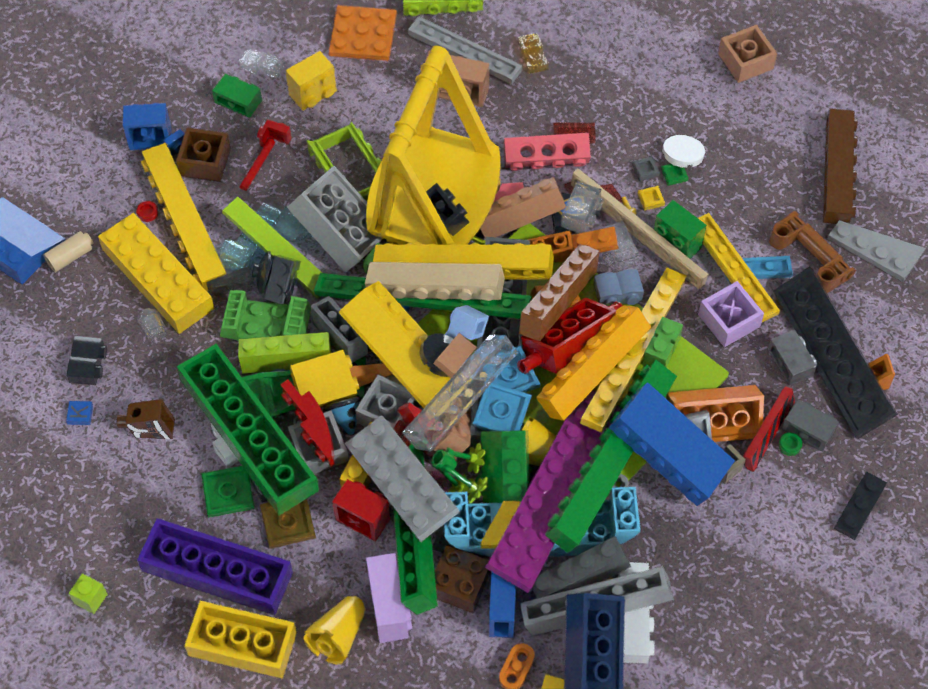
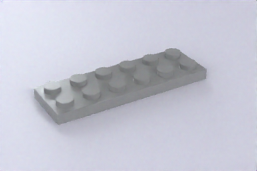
[344,415,459,542]

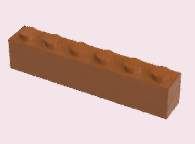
[519,244,600,341]

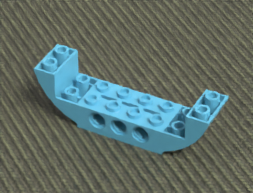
[444,487,640,557]

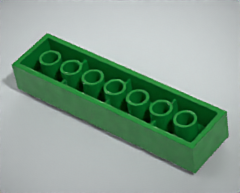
[177,344,319,516]

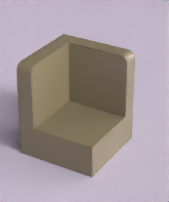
[721,444,745,484]

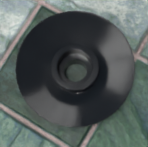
[252,251,271,294]

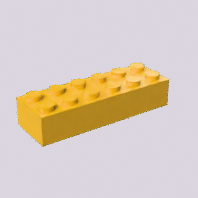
[98,212,214,334]

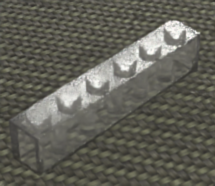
[402,335,519,451]

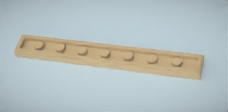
[571,169,708,289]

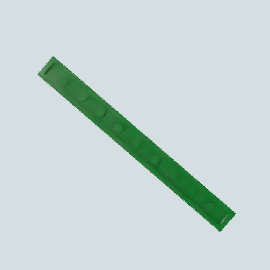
[314,273,532,319]

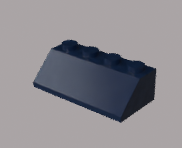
[564,593,625,689]

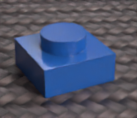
[163,129,185,156]

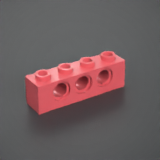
[504,133,591,171]

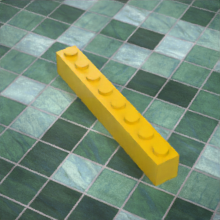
[141,143,228,291]
[373,243,554,280]

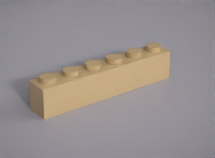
[365,262,505,301]

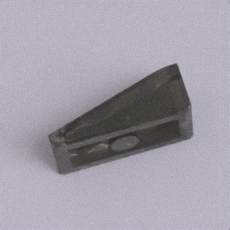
[207,266,253,297]

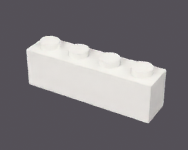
[618,562,654,663]

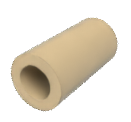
[43,231,93,273]

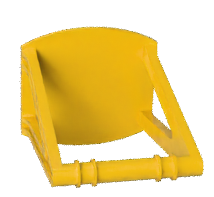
[366,45,501,245]

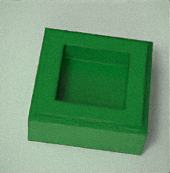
[661,164,689,186]

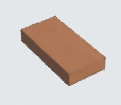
[433,333,477,378]

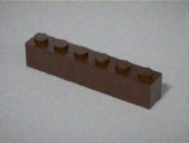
[823,108,858,224]

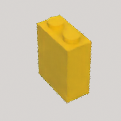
[289,350,359,407]

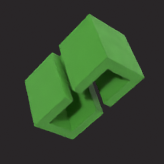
[643,316,683,368]

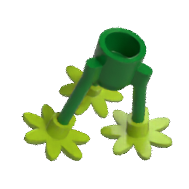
[431,443,488,504]

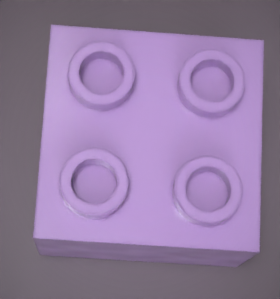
[698,281,764,347]

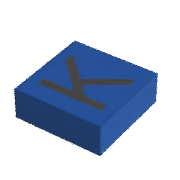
[66,401,93,425]

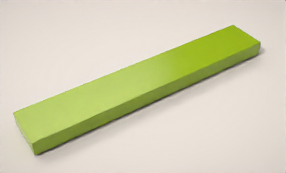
[222,197,322,299]

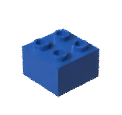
[123,103,172,150]

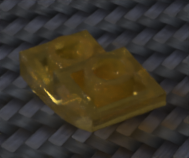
[518,33,548,74]

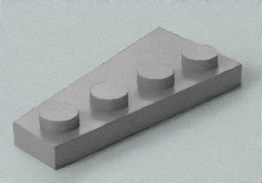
[827,220,926,282]

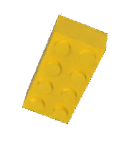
[185,601,297,679]

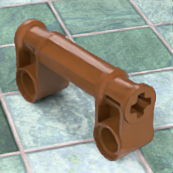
[769,211,856,293]

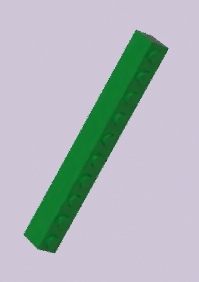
[545,360,677,553]

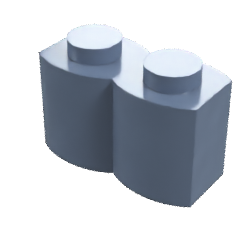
[593,269,644,306]

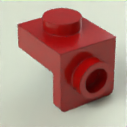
[257,119,292,147]

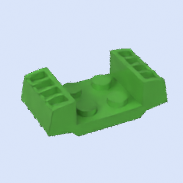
[220,290,311,341]

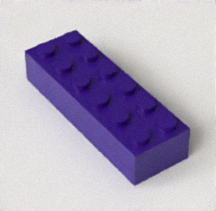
[137,518,293,615]

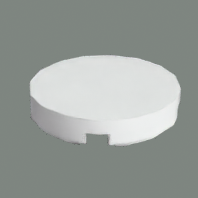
[662,135,705,168]

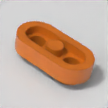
[499,643,535,689]

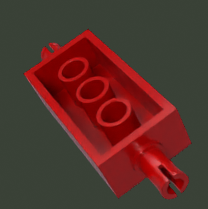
[517,297,623,374]

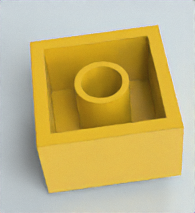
[285,51,337,111]

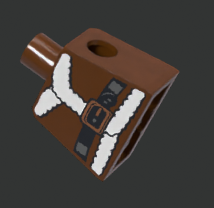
[116,399,175,439]

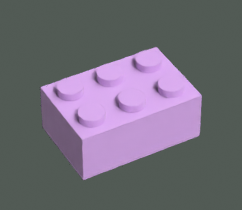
[366,553,412,643]

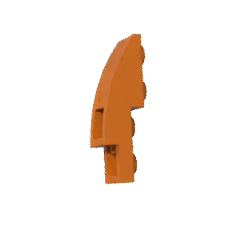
[527,226,619,262]

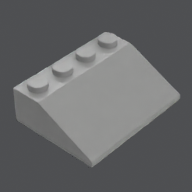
[287,166,383,273]

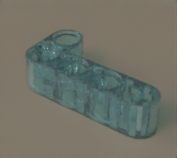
[220,203,285,277]

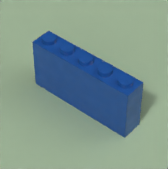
[609,382,735,506]

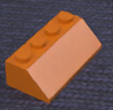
[667,385,764,442]

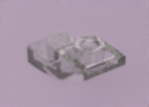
[238,49,286,79]

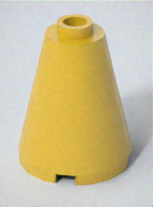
[522,417,556,467]
[304,596,366,665]

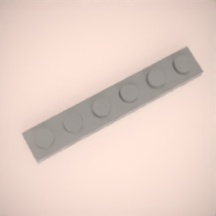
[408,16,522,84]

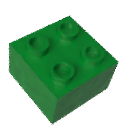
[654,200,707,259]

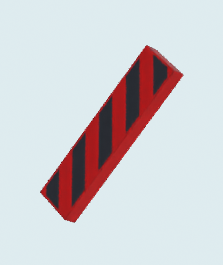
[743,386,795,472]

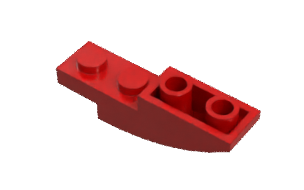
[281,380,334,467]

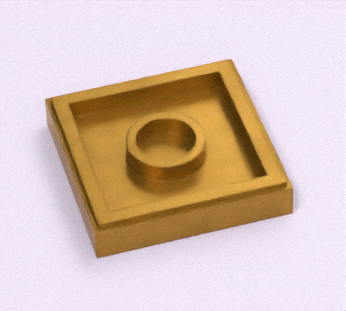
[260,499,316,549]

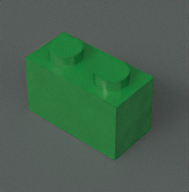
[212,74,262,118]

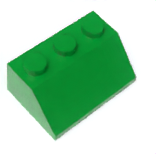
[481,430,530,503]

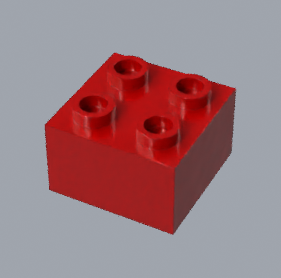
[332,479,390,542]

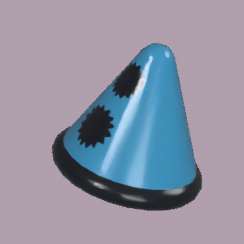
[324,396,361,435]

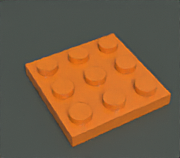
[329,5,397,61]

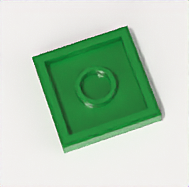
[201,466,255,518]

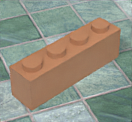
[480,177,566,239]

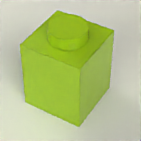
[69,573,107,614]

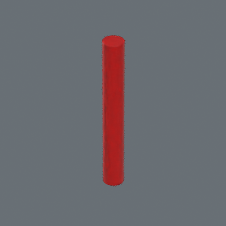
[239,138,275,191]

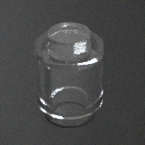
[137,308,167,342]

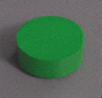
[778,432,802,456]

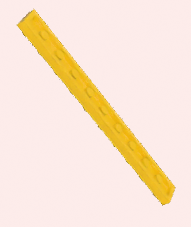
[580,268,687,433]

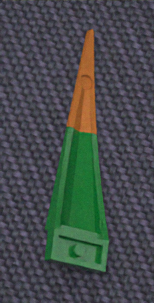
[242,363,393,418]

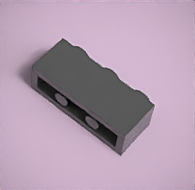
[311,296,368,363]

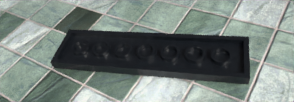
[773,266,898,439]

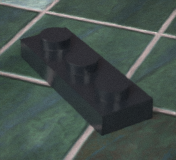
[834,471,887,540]

